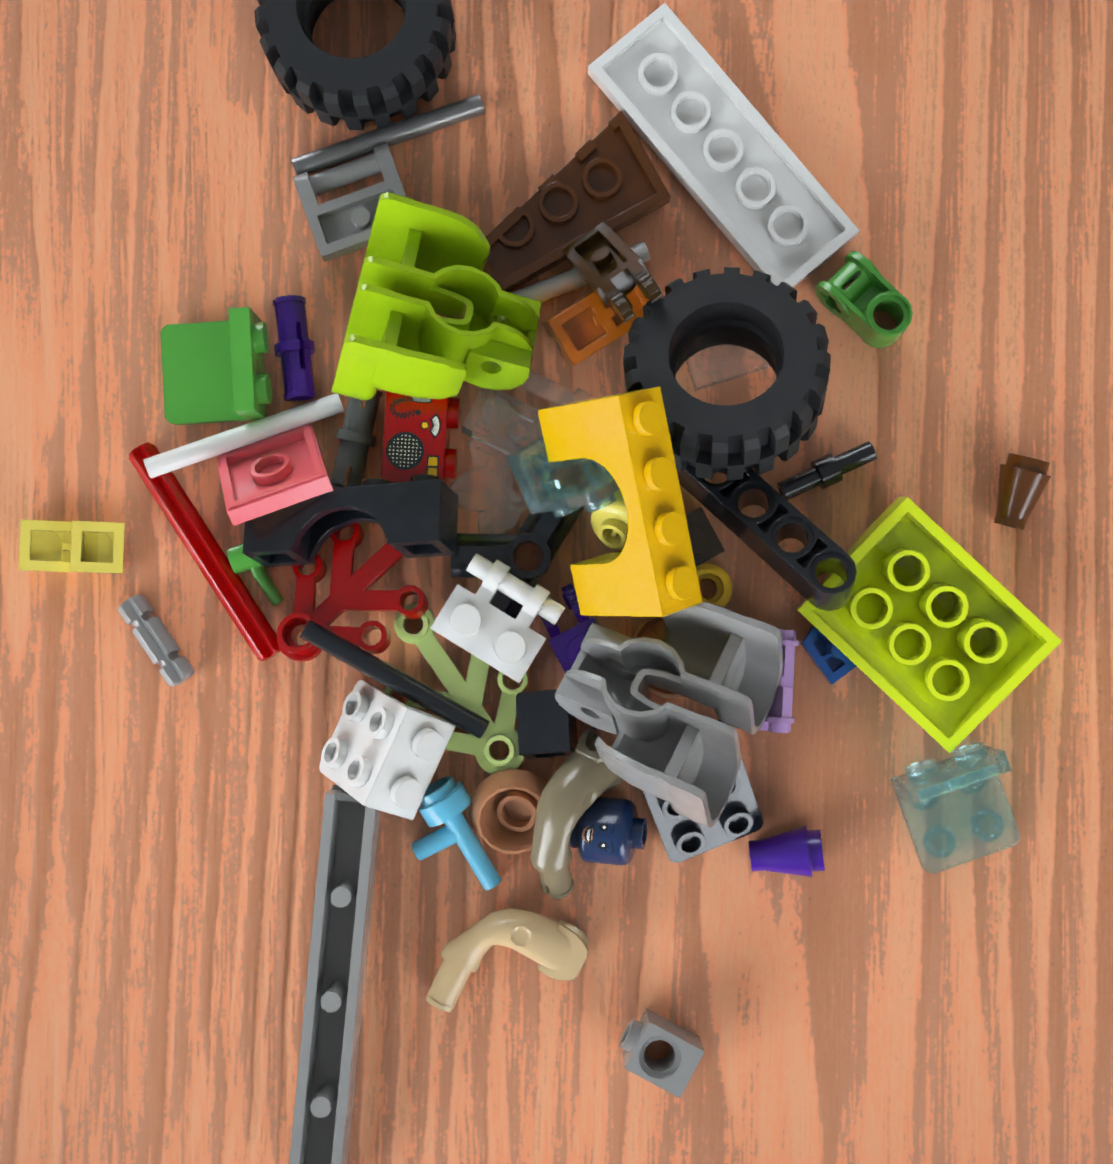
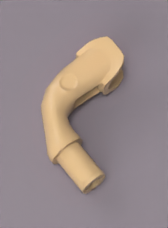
[426,908,589,1012]

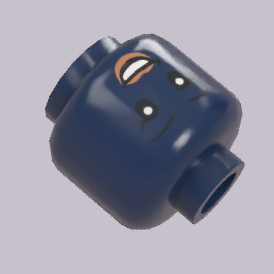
[570,797,647,865]

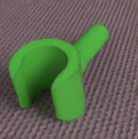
[227,544,284,606]

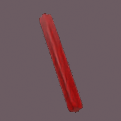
[129,442,280,661]

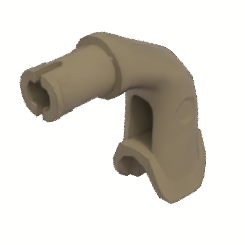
[530,729,623,899]

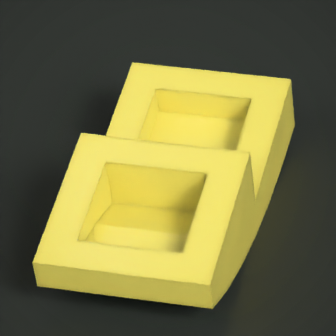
[18,519,125,574]

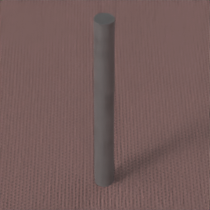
[291,94,485,175]

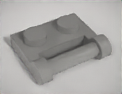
[293,143,407,262]

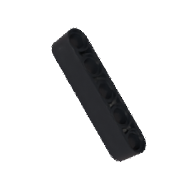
[677,465,857,611]

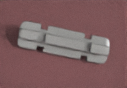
[118,595,194,687]

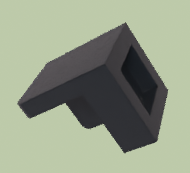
[516,689,578,759]

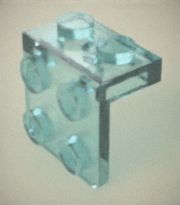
[506,436,620,517]
[891,742,1020,874]

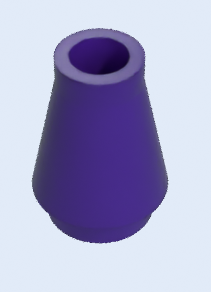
[749,825,825,877]

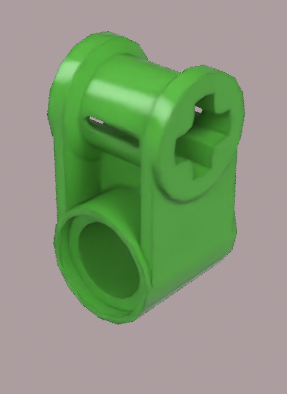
[814,251,913,348]

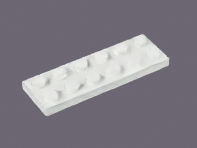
[588,3,860,288]

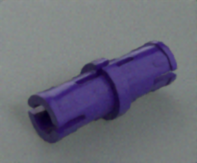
[273,295,317,402]

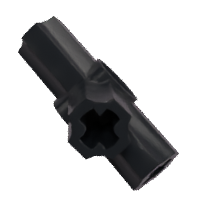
[451,480,587,619]

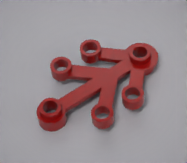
[276,523,429,662]

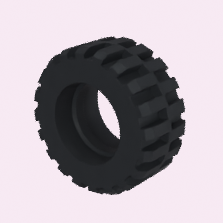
[254,0,456,131]
[623,267,831,481]

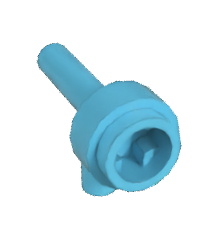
[412,776,502,890]

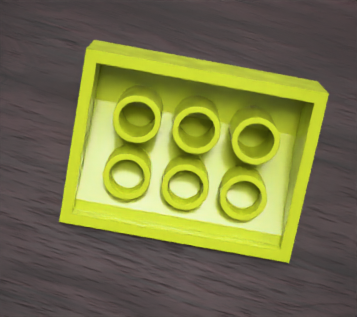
[797,496,1062,753]

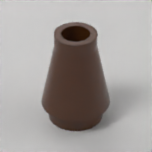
[994,453,1051,530]

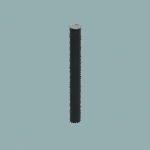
[300,619,489,739]

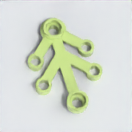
[385,604,528,774]

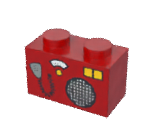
[381,391,461,484]

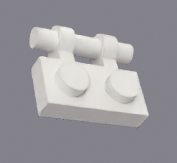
[430,553,566,683]

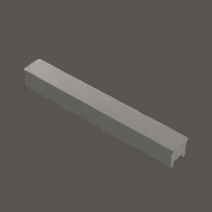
[289,785,381,1164]

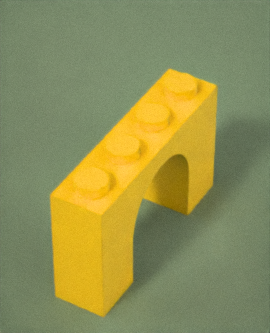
[538,386,703,617]

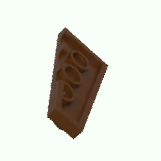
[483,110,671,292]

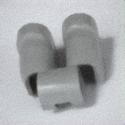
[555,601,783,828]

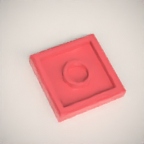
[216,424,333,526]

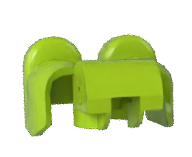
[331,192,541,400]

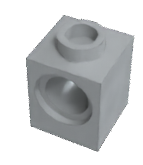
[619,1008,705,1098]

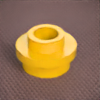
[696,563,732,608]

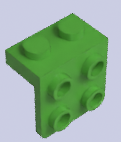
[160,307,272,425]

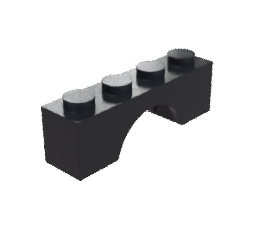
[243,474,458,567]

